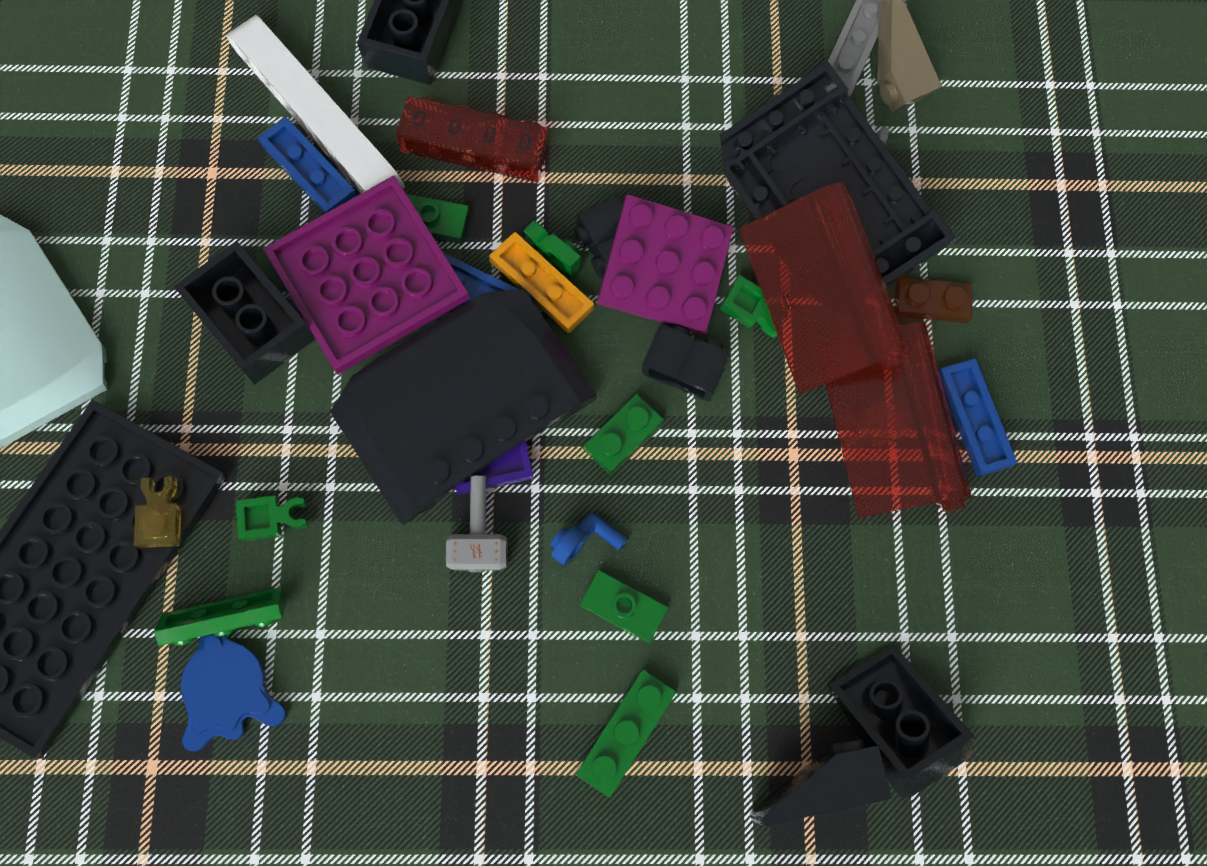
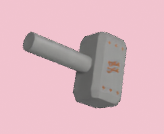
[446,476,508,572]

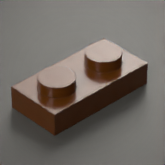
[895,277,972,323]

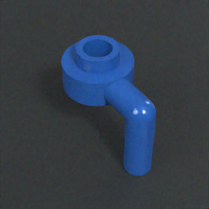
[550,513,628,567]

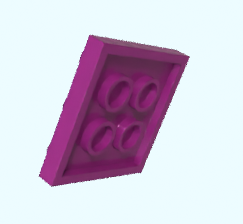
[596,194,733,335]

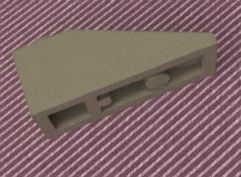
[877,0,942,113]

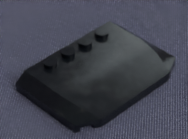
[720,61,956,315]
[330,289,597,525]

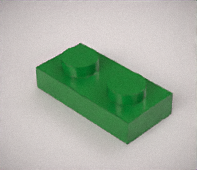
[583,394,664,476]

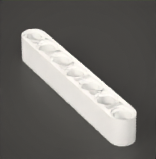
[226,15,405,194]

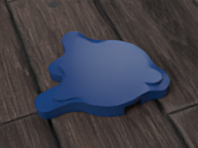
[180,634,287,752]

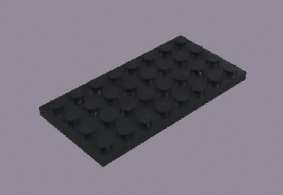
[0,400,227,759]

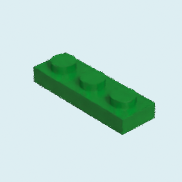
[154,586,286,646]
[575,670,677,798]

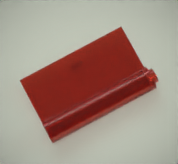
[739,182,911,394]
[816,322,972,519]

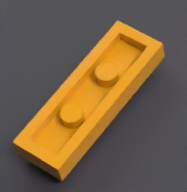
[489,232,594,334]

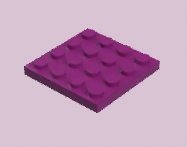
[263,176,470,375]

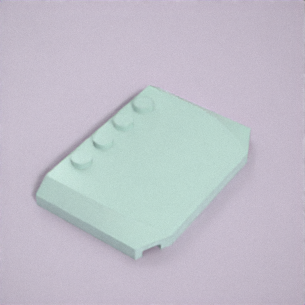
[0,215,107,449]

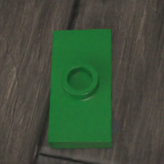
[406,194,470,244]
[579,570,669,644]

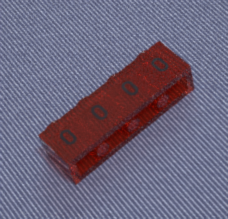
[396,96,549,183]

